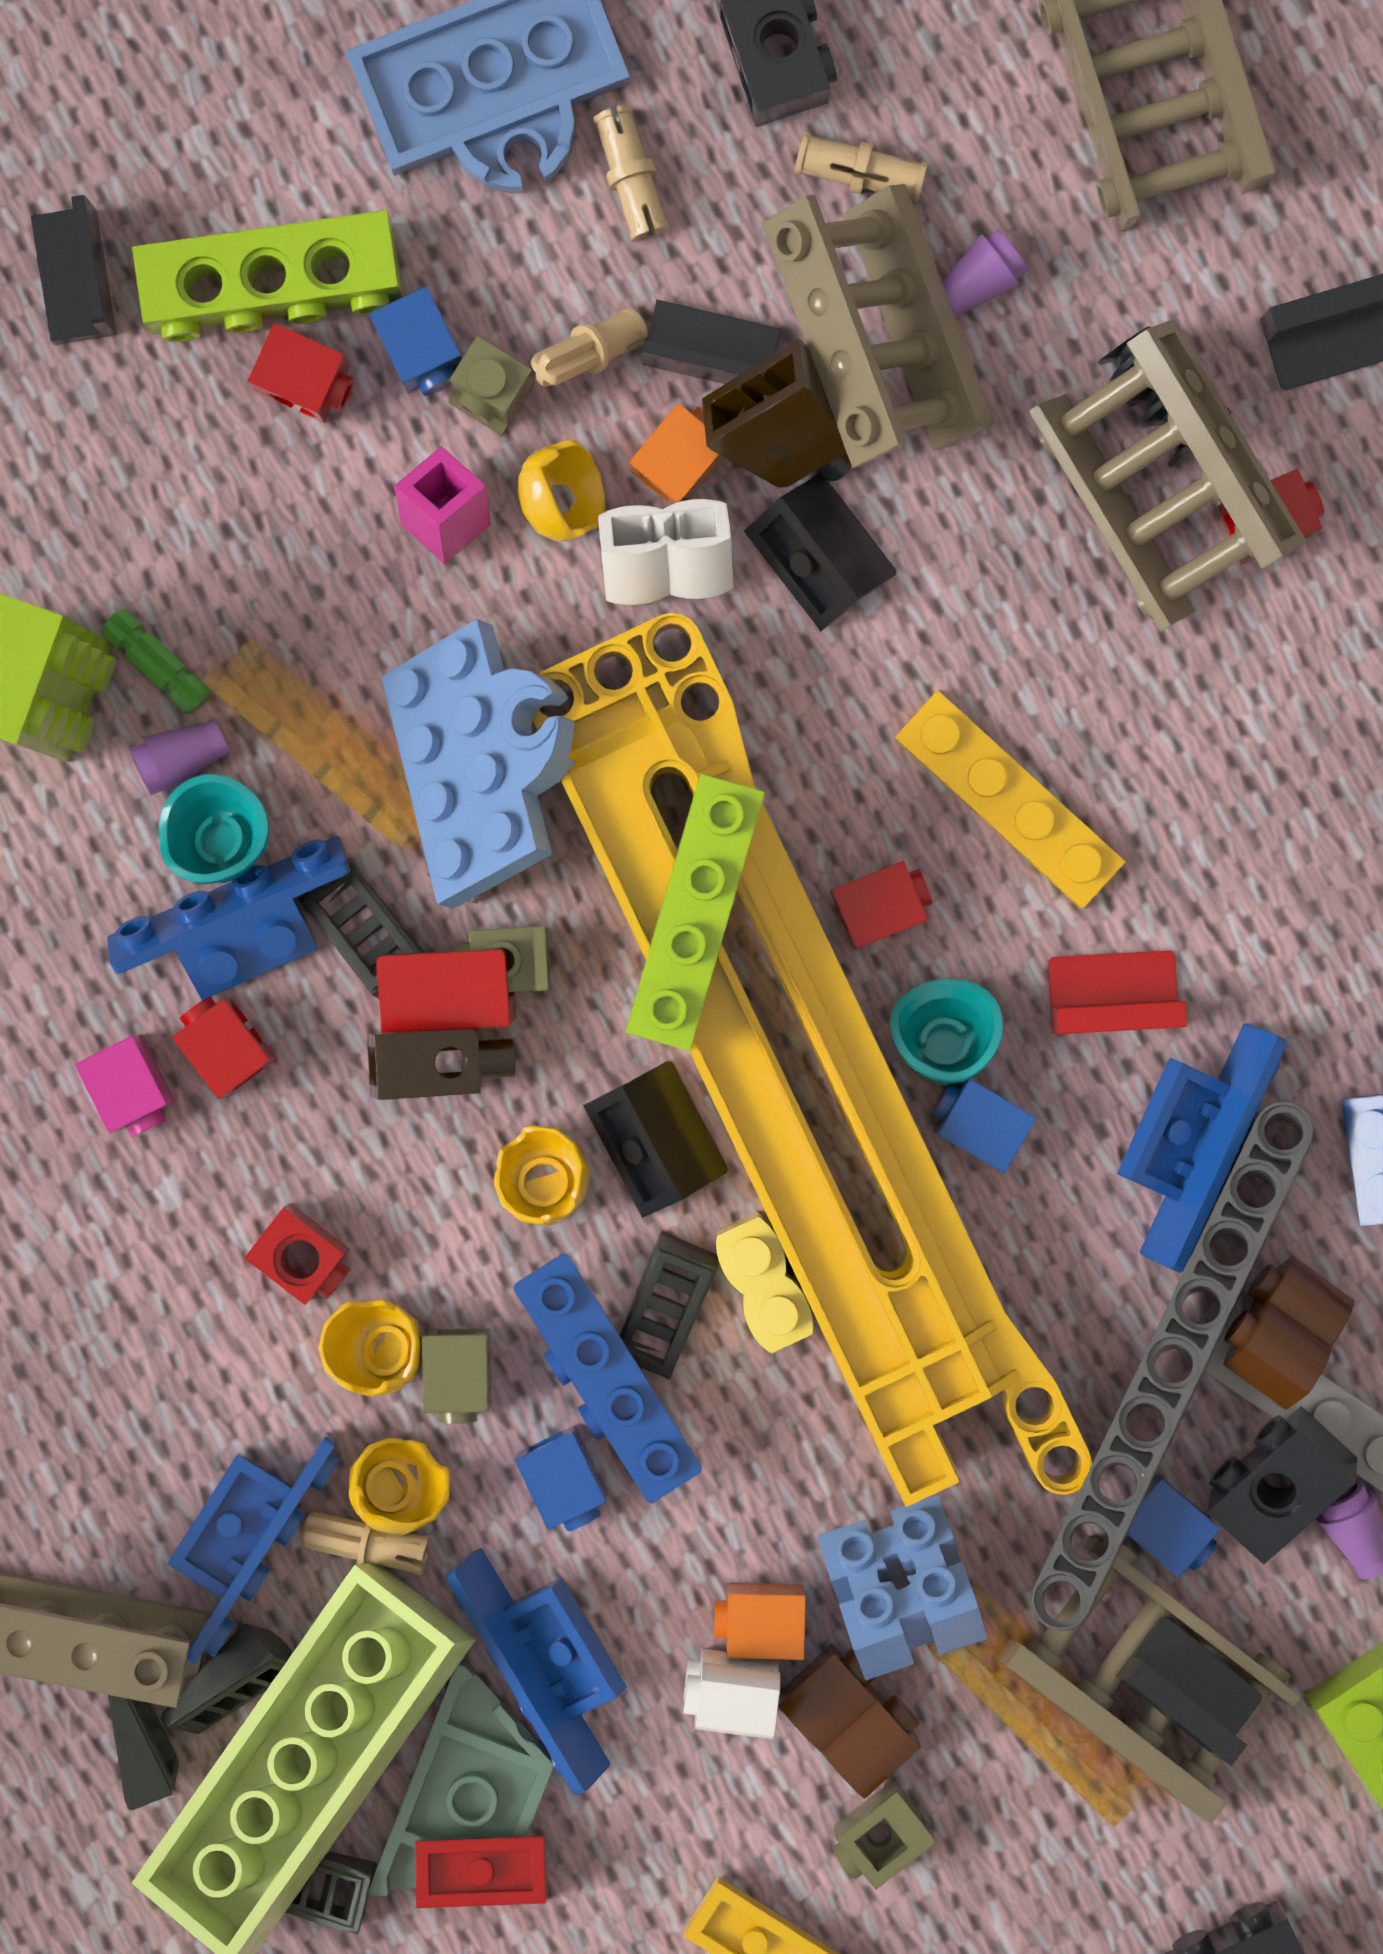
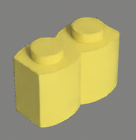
[716,1212,813,1354]

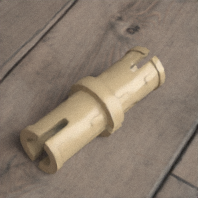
[592,105,670,243]
[794,131,928,204]

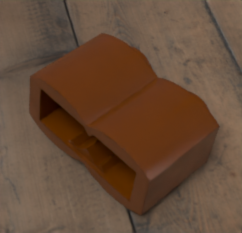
[1223,1255,1355,1410]
[778,1643,921,1799]

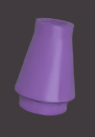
[942,229,1029,319]
[129,719,230,796]
[1316,1479,1383,1580]

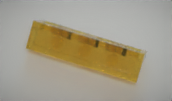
[202,638,420,851]
[927,1583,1146,1827]

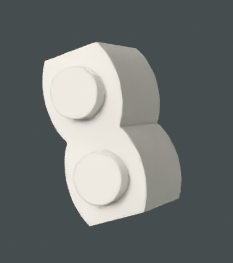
[598,499,733,605]
[683,1648,780,1739]

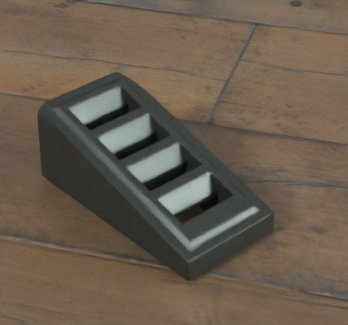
[299,860,425,999]
[619,1231,719,1379]
[160,1623,293,1734]
[108,1695,179,1810]
[285,1851,376,1934]

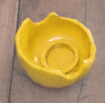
[518,439,606,542]
[494,1125,591,1226]
[318,1299,422,1397]
[349,1437,451,1535]

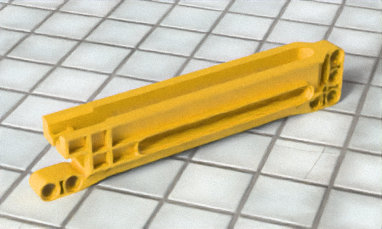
[533,613,1092,1507]

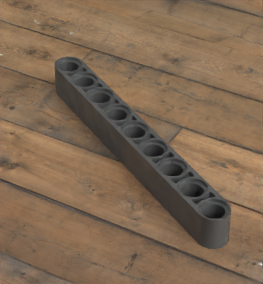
[1031,1102,1314,1632]

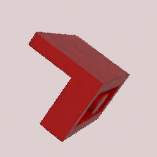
[376,948,516,1033]
[1048,951,1187,1034]
[415,1835,549,1908]

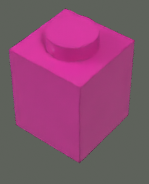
[394,446,491,564]
[74,1034,176,1137]

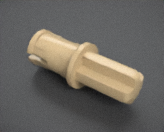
[531,308,648,387]
[302,1511,432,1576]

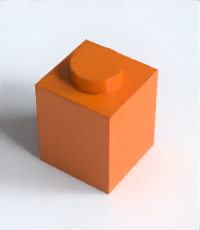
[629,403,724,505]
[714,1583,805,1660]

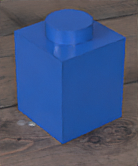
[369,286,462,396]
[930,1079,1037,1174]
[515,1425,608,1531]
[1128,1473,1220,1578]

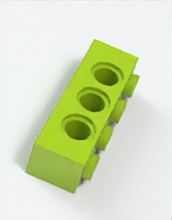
[132,210,403,342]
[625,773,765,1051]

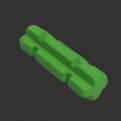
[101,609,211,714]

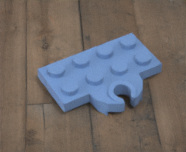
[345,0,630,193]
[381,619,576,909]

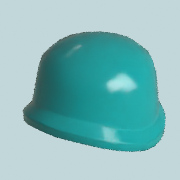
[159,774,270,884]
[890,979,1003,1085]

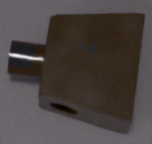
[702,339,852,488]
[367,1028,515,1100]

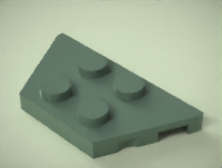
[368,1660,554,1897]

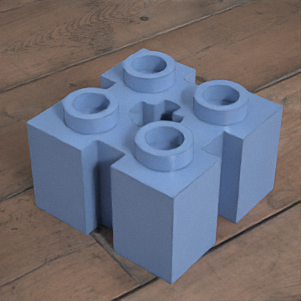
[817,1495,988,1680]

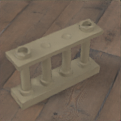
[1039,0,1276,232]
[762,184,994,468]
[1029,319,1307,631]
[995,1536,1302,1824]
[0,1571,211,1708]

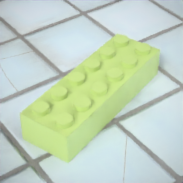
[132,1563,476,1954]

